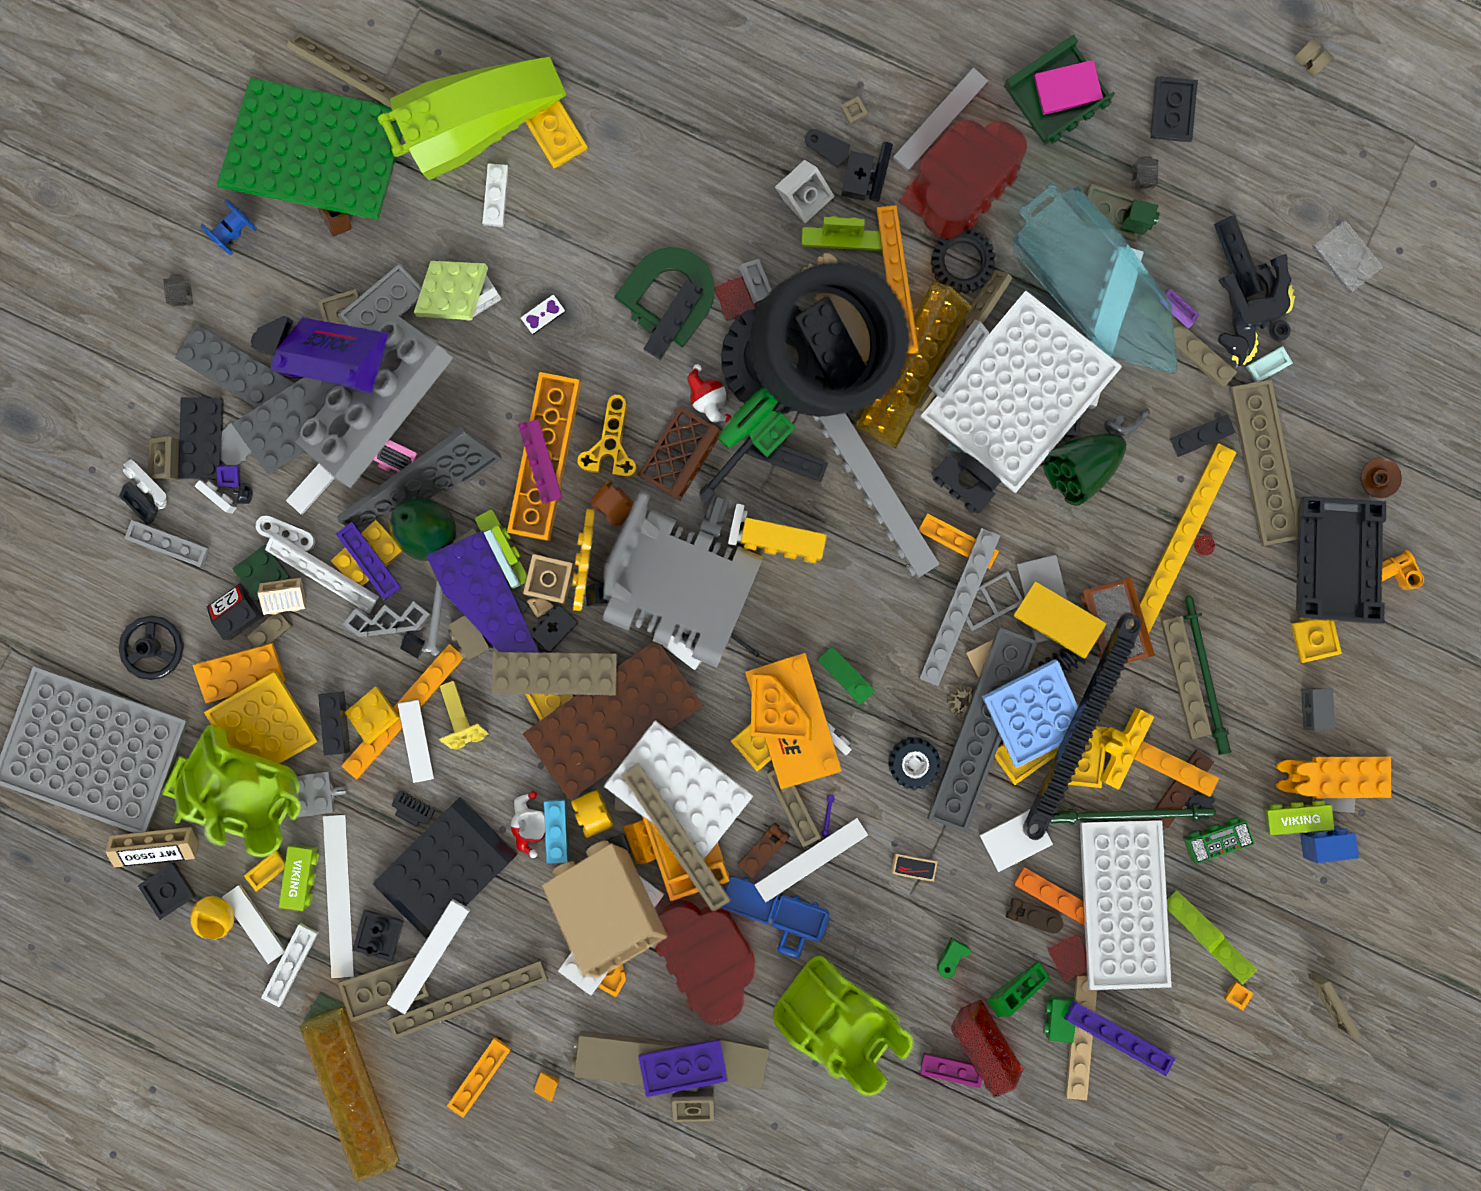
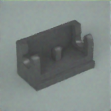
[1301,688,1335,731]

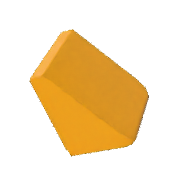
[534,1072,560,1101]

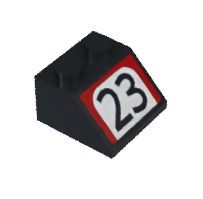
[207,583,264,640]

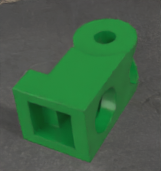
[937,937,972,979]

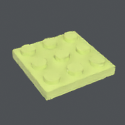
[414,261,488,320]

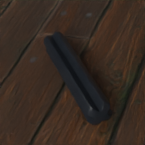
[869,142,893,202]

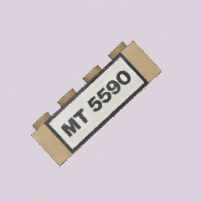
[105,827,199,867]

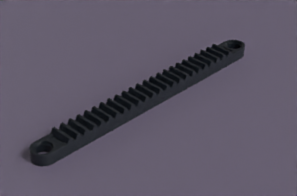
[1023,613,1142,840]

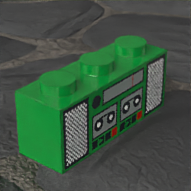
[1183,817,1255,864]

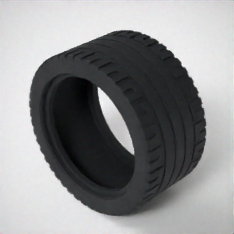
[749,261,910,417]

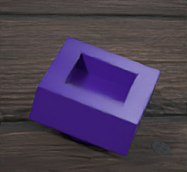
[217,465,241,487]

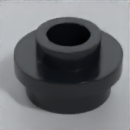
[1269,321,1291,341]

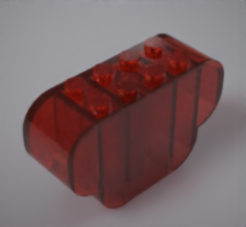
[916,120,1027,239]
[655,900,755,1025]

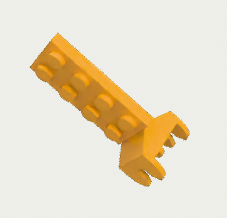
[1275,756,1391,798]

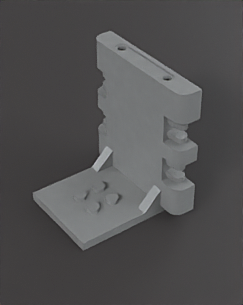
[603,492,764,668]

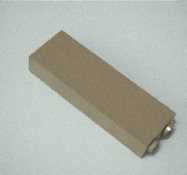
[571,1031,698,1092]

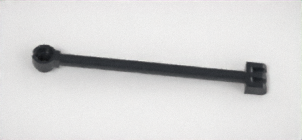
[699,401,785,502]

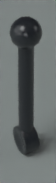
[730,633,760,657]

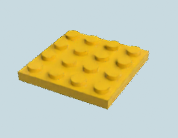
[204,671,319,764]

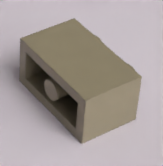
[448,615,492,660]

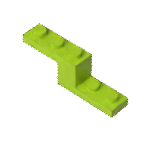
[1167,890,1257,985]

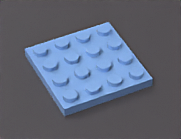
[982,659,1078,768]

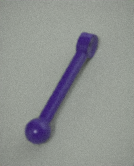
[821,795,835,837]

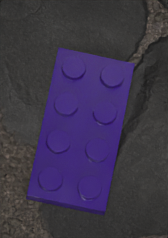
[638,1038,728,1097]

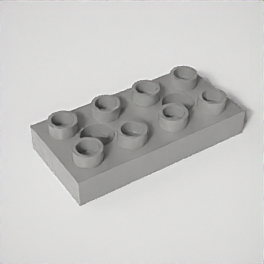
[295,314,453,488]

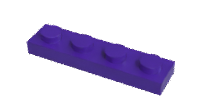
[336,522,402,600]

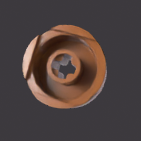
[590,480,635,526]

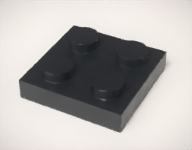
[138,862,196,920]

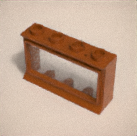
[1080,576,1155,664]

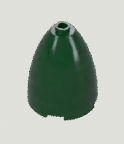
[1043,434,1127,506]
[390,498,456,561]

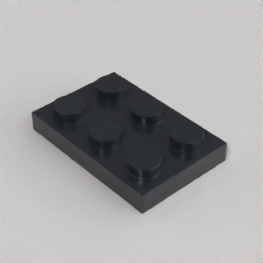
[1150,76,1198,142]

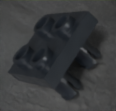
[352,910,404,961]

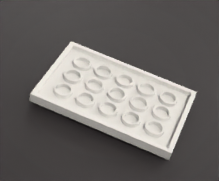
[604,720,753,859]

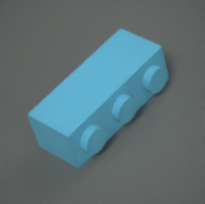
[544,798,570,864]

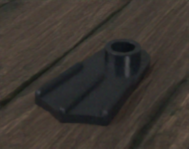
[805,129,850,167]

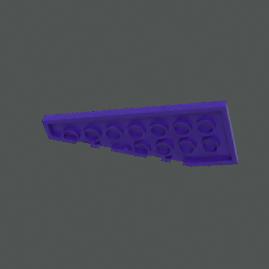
[426,531,539,653]

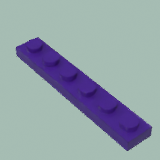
[1063,1001,1176,1076]

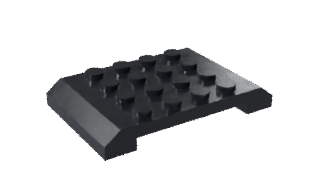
[1296,496,1386,624]
[373,797,518,939]

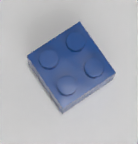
[1300,826,1359,863]

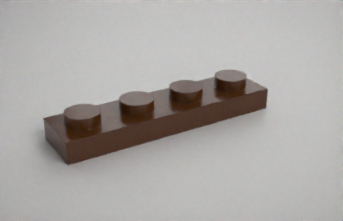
[1153,750,1214,828]

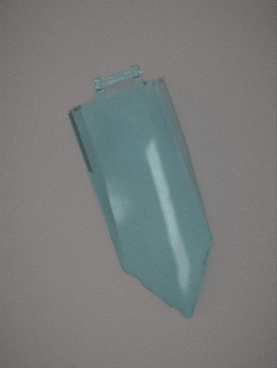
[1013,182,1178,374]

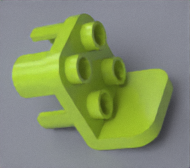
[174,724,300,857]
[773,956,913,1096]

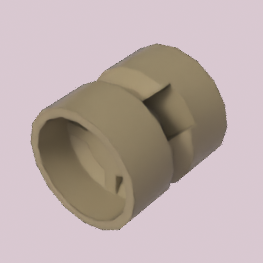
[1293,38,1333,78]

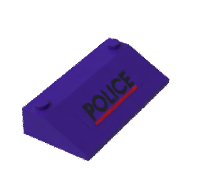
[270,318,389,394]

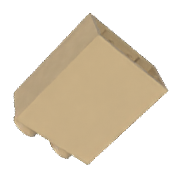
[542,841,668,978]

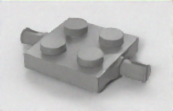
[296,772,347,818]

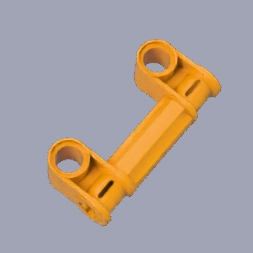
[1382,550,1424,590]

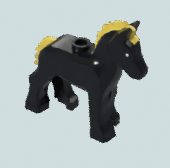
[1218,254,1295,367]

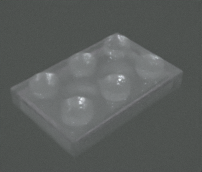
[1311,220,1383,293]

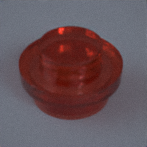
[1194,535,1215,556]

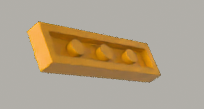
[918,513,999,569]
[1134,741,1219,797]
[447,1037,512,1118]

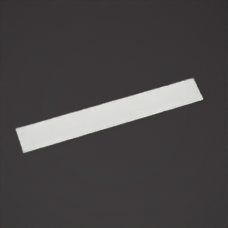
[323,815,354,978]

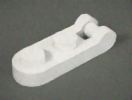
[123,459,167,509]

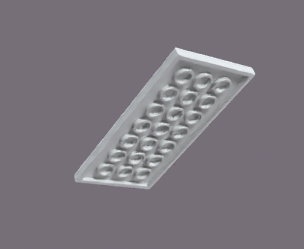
[1080,820,1171,990]

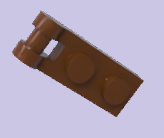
[738,822,791,878]

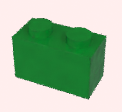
[1043,995,1078,1043]

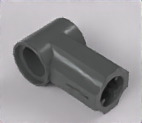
[699,496,729,539]

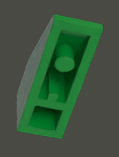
[817,646,875,705]
[986,962,1050,1017]

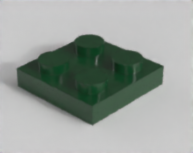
[232,545,291,601]

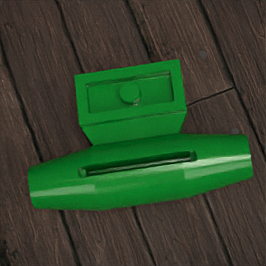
[717,387,796,457]

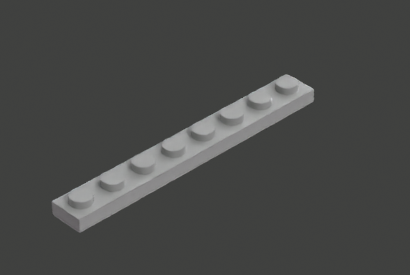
[919,528,1000,686]

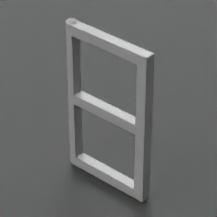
[965,570,1024,631]

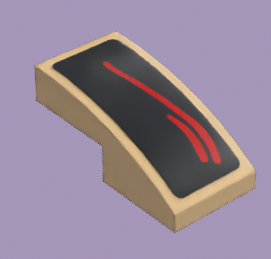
[891,853,938,882]

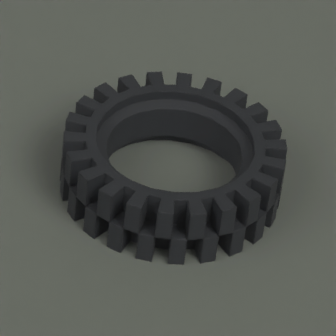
[931,228,996,294]

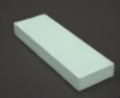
[484,530,521,588]

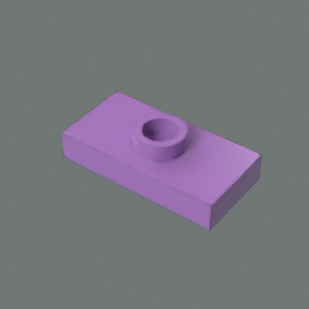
[1158,288,1199,329]

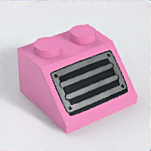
[374,440,421,473]

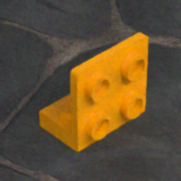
[622,820,656,865]

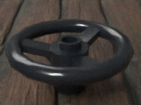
[118,615,184,680]

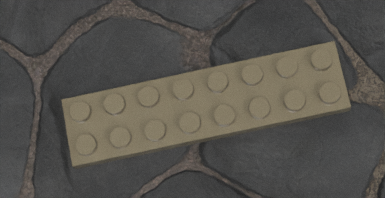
[1230,379,1298,546]

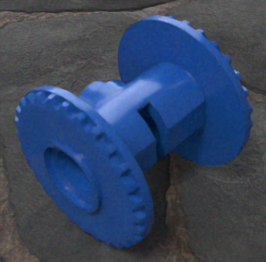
[200,200,257,255]

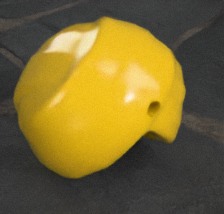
[190,896,235,940]

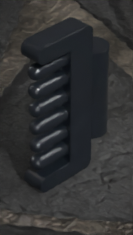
[392,791,435,827]

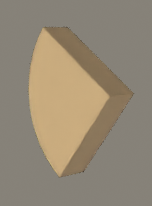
[527,598,554,618]

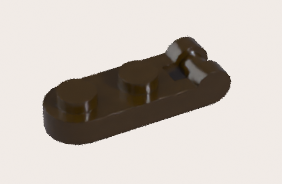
[1005,897,1063,934]

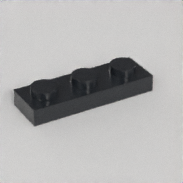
[1170,414,1236,457]

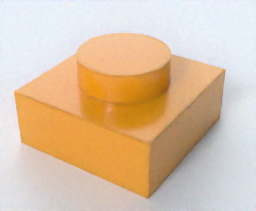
[1224,981,1254,1010]

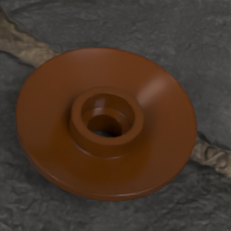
[1360,458,1402,498]

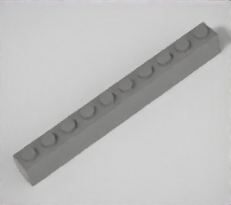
[812,413,940,578]

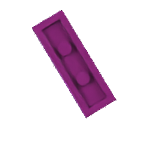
[919,1053,985,1088]

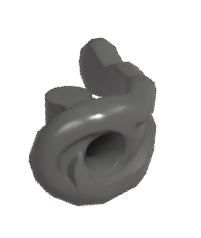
[1104,409,1150,436]

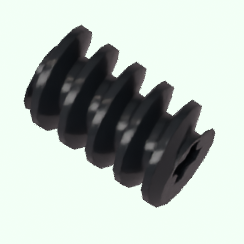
[1038,648,1085,674]

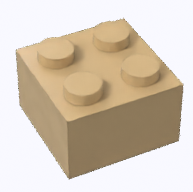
[523,554,575,604]

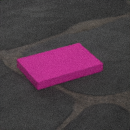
[1033,60,1103,115]

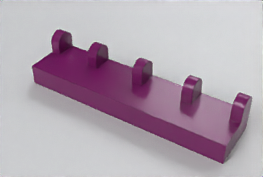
[518,419,563,504]

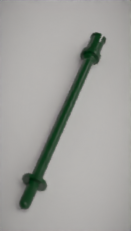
[1183,595,1232,755]
[1051,803,1216,825]

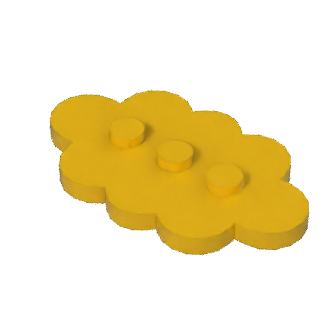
[572,509,595,611]

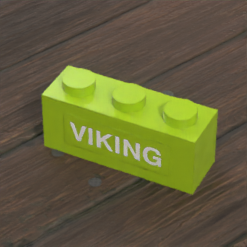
[1264,800,1334,835]
[279,844,319,911]

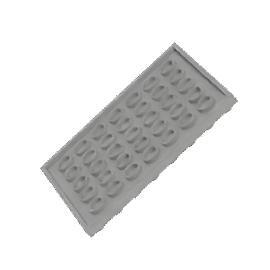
[0,666,189,833]

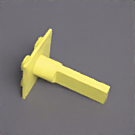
[439,681,489,750]

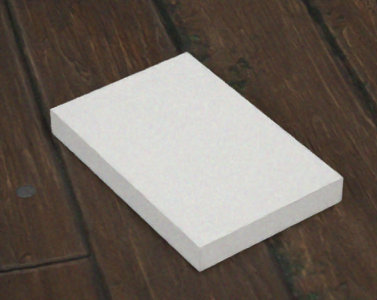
[979,809,1053,872]

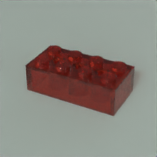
[951,999,1024,1098]

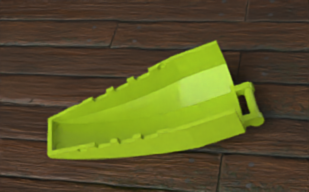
[378,57,567,180]

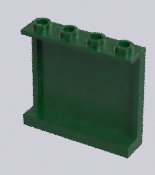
[1004,34,1115,145]

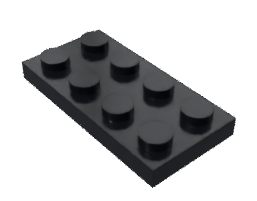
[178,397,224,480]

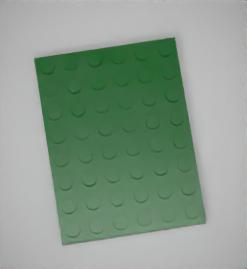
[217,77,403,220]

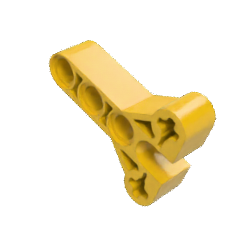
[578,395,637,478]

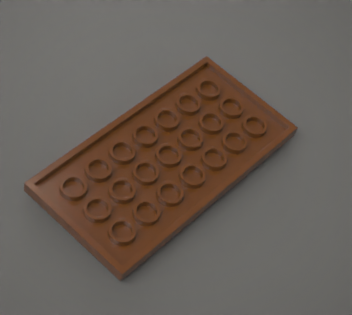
[522,641,704,801]

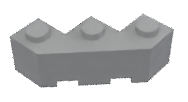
[343,601,432,637]

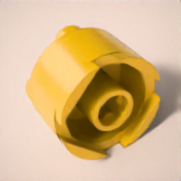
[571,790,614,838]

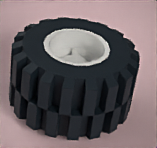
[888,737,941,790]

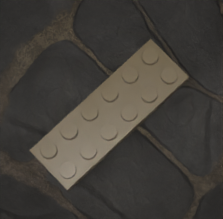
[492,652,617,695]

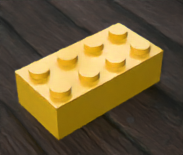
[741,518,827,564]

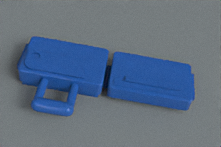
[721,876,830,958]

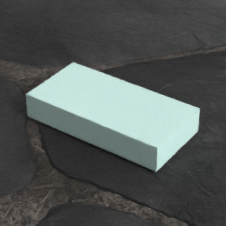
[1246,346,1293,382]

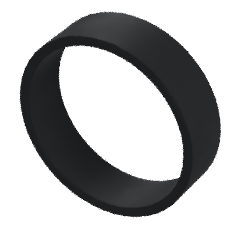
[959,453,1001,491]

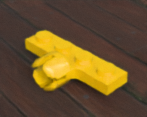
[1099,707,1154,790]

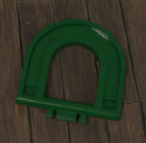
[614,247,715,348]

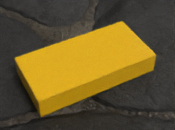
[244,849,286,892]

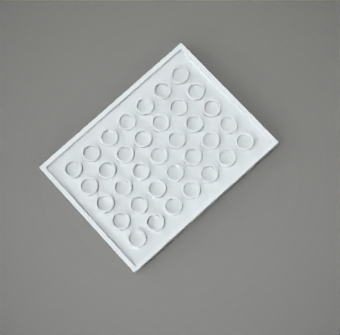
[921,291,1122,494]

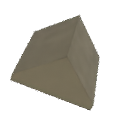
[148,436,180,480]
[672,1089,714,1122]

